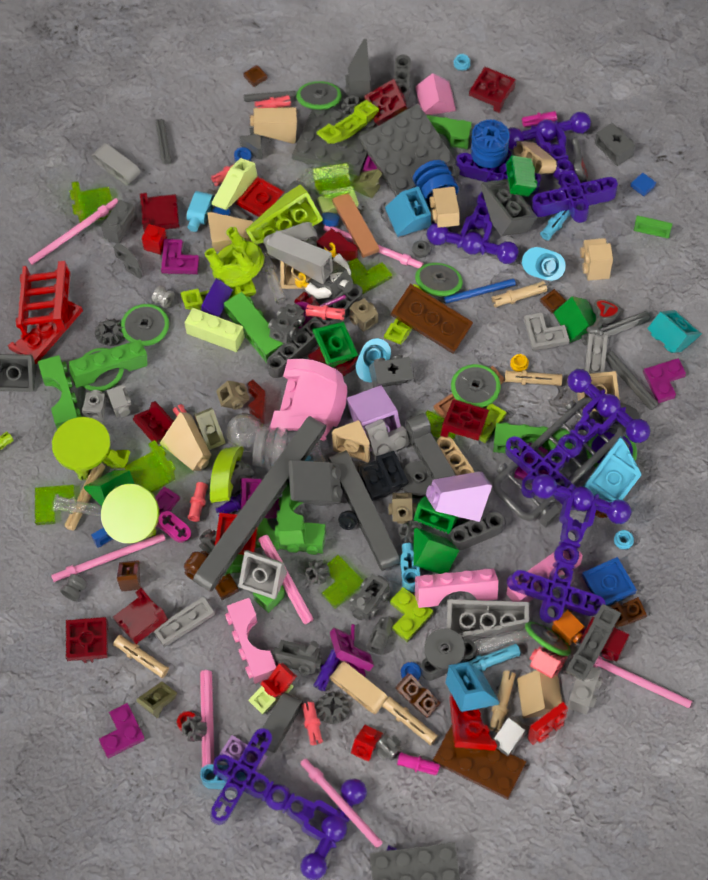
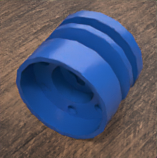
[471,120,509,168]
[413,160,459,208]

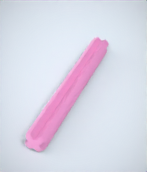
[258,535,313,624]
[200,670,214,768]

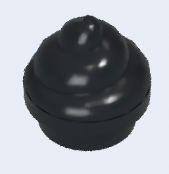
[338,510,358,530]

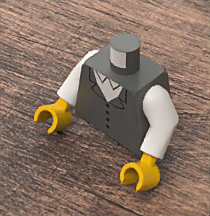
[295,243,353,299]

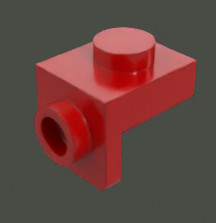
[260,663,297,697]
[351,724,383,762]

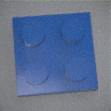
[582,557,637,606]

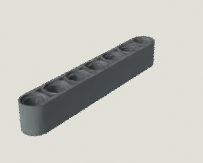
[267,284,362,378]
[328,450,400,571]

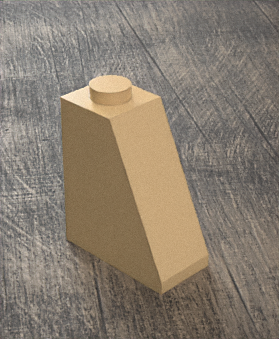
[250,108,297,144]
[207,212,253,252]
[160,412,212,471]

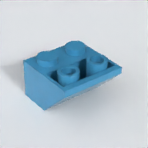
[385,187,431,237]
[445,662,499,712]

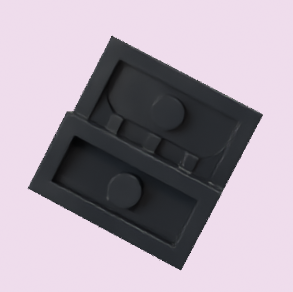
[358,451,409,501]

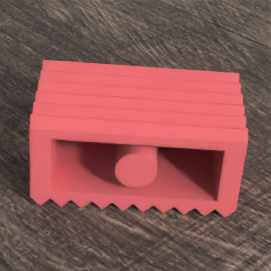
[530,646,568,678]

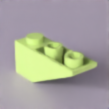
[212,158,257,210]

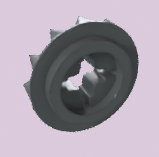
[95,318,124,345]
[316,691,349,724]

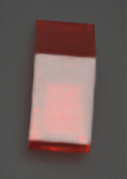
[247,379,267,426]

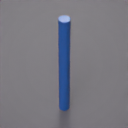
[443,278,515,304]

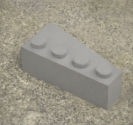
[447,600,529,640]

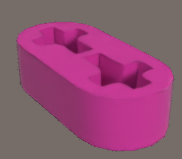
[157,511,191,543]

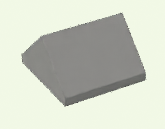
[238,550,287,599]

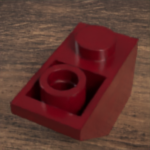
[316,228,358,261]

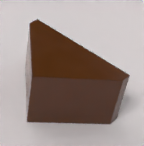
[117,560,141,592]

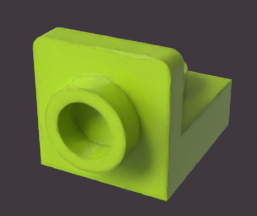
[103,449,131,469]

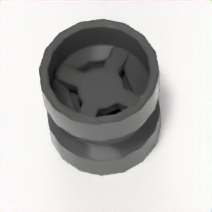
[60,574,88,601]

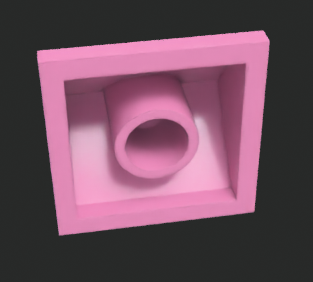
[415,73,456,115]

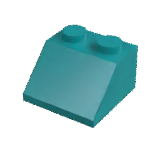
[647,310,702,353]

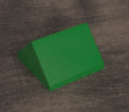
[554,296,602,343]
[312,322,358,368]
[84,470,135,506]
[413,528,460,574]

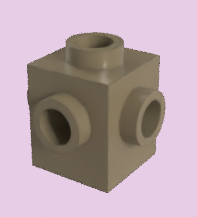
[349,298,378,332]
[216,381,250,410]
[389,493,416,524]

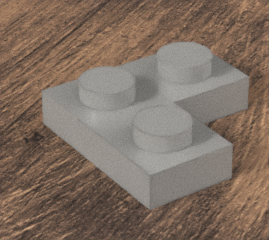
[524,313,569,351]
[364,419,410,459]

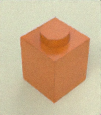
[552,610,585,646]

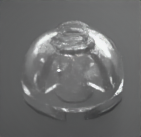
[226,413,264,452]

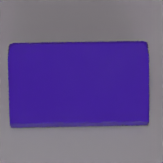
[201,278,233,317]

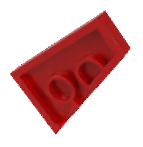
[449,694,497,751]

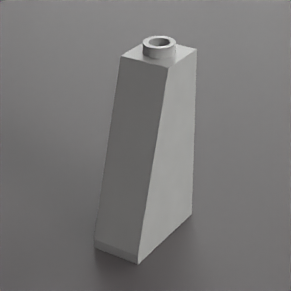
[266,231,333,284]

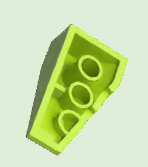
[245,184,323,245]

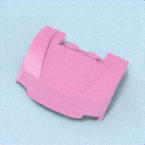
[270,359,347,441]

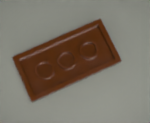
[390,284,473,354]
[433,724,526,800]

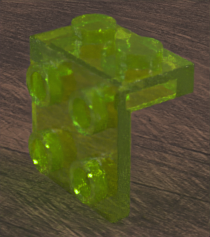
[312,162,355,197]
[69,181,113,223]
[125,440,176,493]

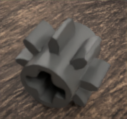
[341,95,362,114]
[399,520,422,544]
[199,529,217,553]
[305,560,330,585]
[182,716,207,742]
[376,735,402,761]

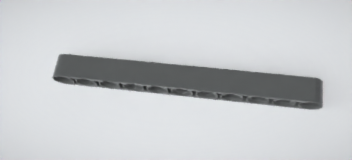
[193,416,327,592]

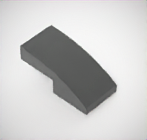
[114,242,142,279]

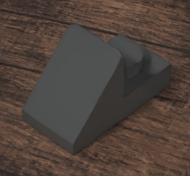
[240,126,262,159]

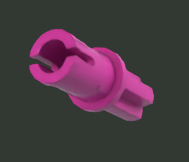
[522,111,557,127]
[397,752,439,775]

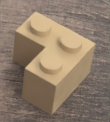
[430,187,459,228]
[580,238,613,281]

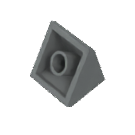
[0,354,37,392]

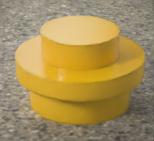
[510,354,529,372]

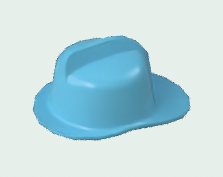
[522,247,566,281]
[356,338,391,382]

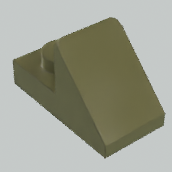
[349,169,382,198]
[194,407,226,450]
[137,682,177,719]

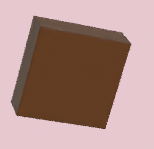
[243,65,268,87]
[540,289,566,314]
[215,573,239,600]

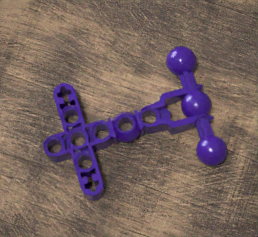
[508,112,618,223]
[426,149,541,264]
[505,369,651,510]
[507,474,632,623]
[210,728,367,880]

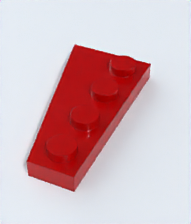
[7,300,83,364]

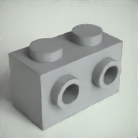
[568,667,603,715]

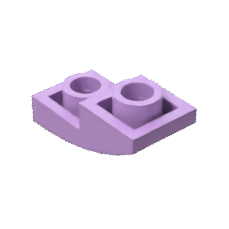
[220,735,268,772]

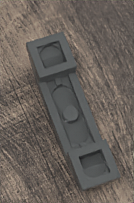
[566,604,621,681]

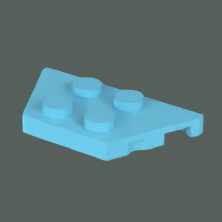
[583,436,642,502]

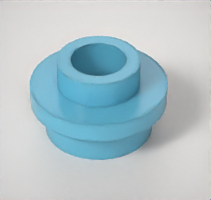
[453,54,471,71]
[614,530,634,550]

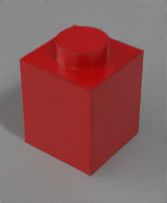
[142,224,167,255]

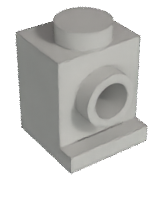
[107,384,132,418]
[82,390,107,421]

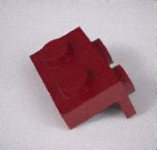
[133,401,174,446]

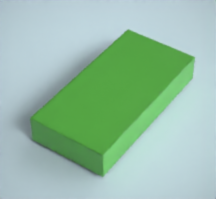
[633,215,673,238]

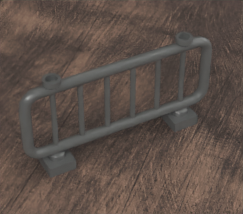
[493,397,630,528]

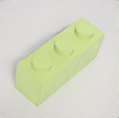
[184,308,245,352]

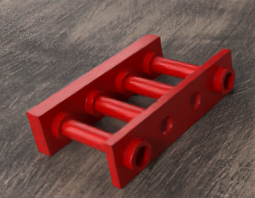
[16,261,70,335]

